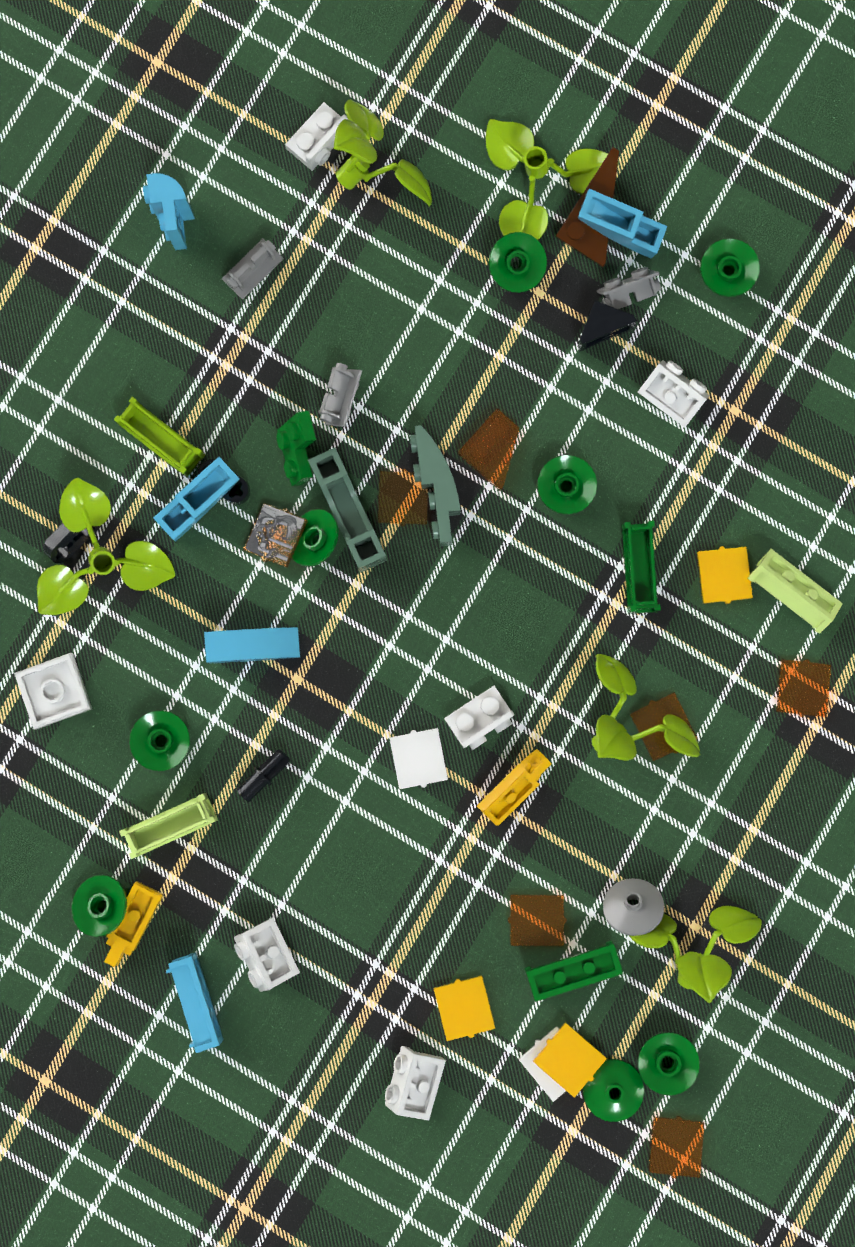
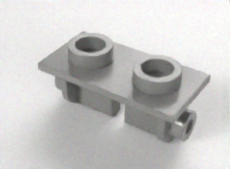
[222,239,284,300]
[597,267,661,309]
[318,363,362,427]

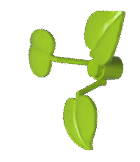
[334,99,432,206]
[486,119,618,240]
[37,478,175,615]
[592,654,701,761]
[628,906,762,1003]

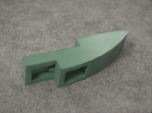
[410,425,461,547]

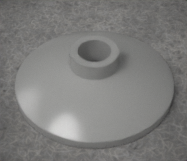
[603,878,664,936]

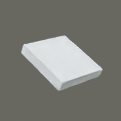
[14,653,92,730]

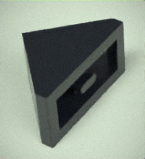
[577,301,637,352]

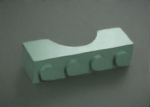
[308,448,387,573]

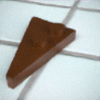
[556,147,619,268]

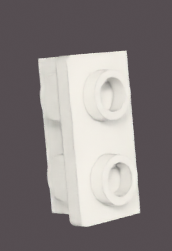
[285,102,349,171]
[638,360,710,428]
[444,686,515,750]
[234,918,300,992]
[385,1046,446,1121]

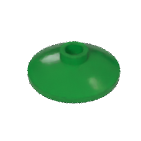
[489,232,547,293]
[700,239,760,297]
[537,455,597,515]
[288,509,339,567]
[129,711,190,771]
[72,875,127,937]
[638,1032,700,1096]
[583,1059,644,1122]

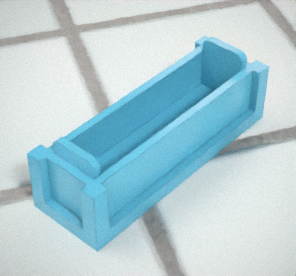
[166,952,224,1053]

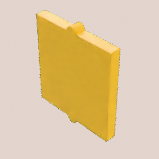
[697,546,753,604]
[434,975,495,1041]
[533,1022,607,1098]

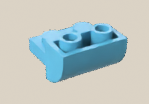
[143,173,195,250]

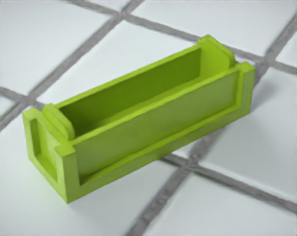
[114,397,205,478]

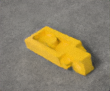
[477,749,551,826]
[104,881,164,967]

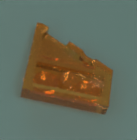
[458,409,519,491]

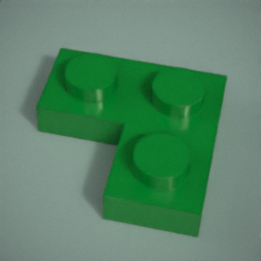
[277,411,316,486]

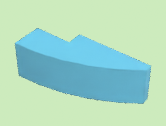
[578,189,667,259]
[153,457,240,542]
[204,627,300,664]

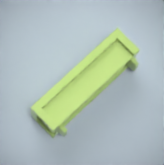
[748,549,843,634]
[119,793,218,859]

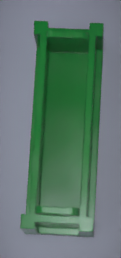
[622,521,661,614]
[524,941,623,1002]

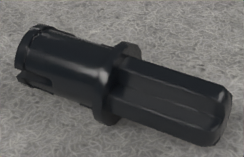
[236,749,290,802]

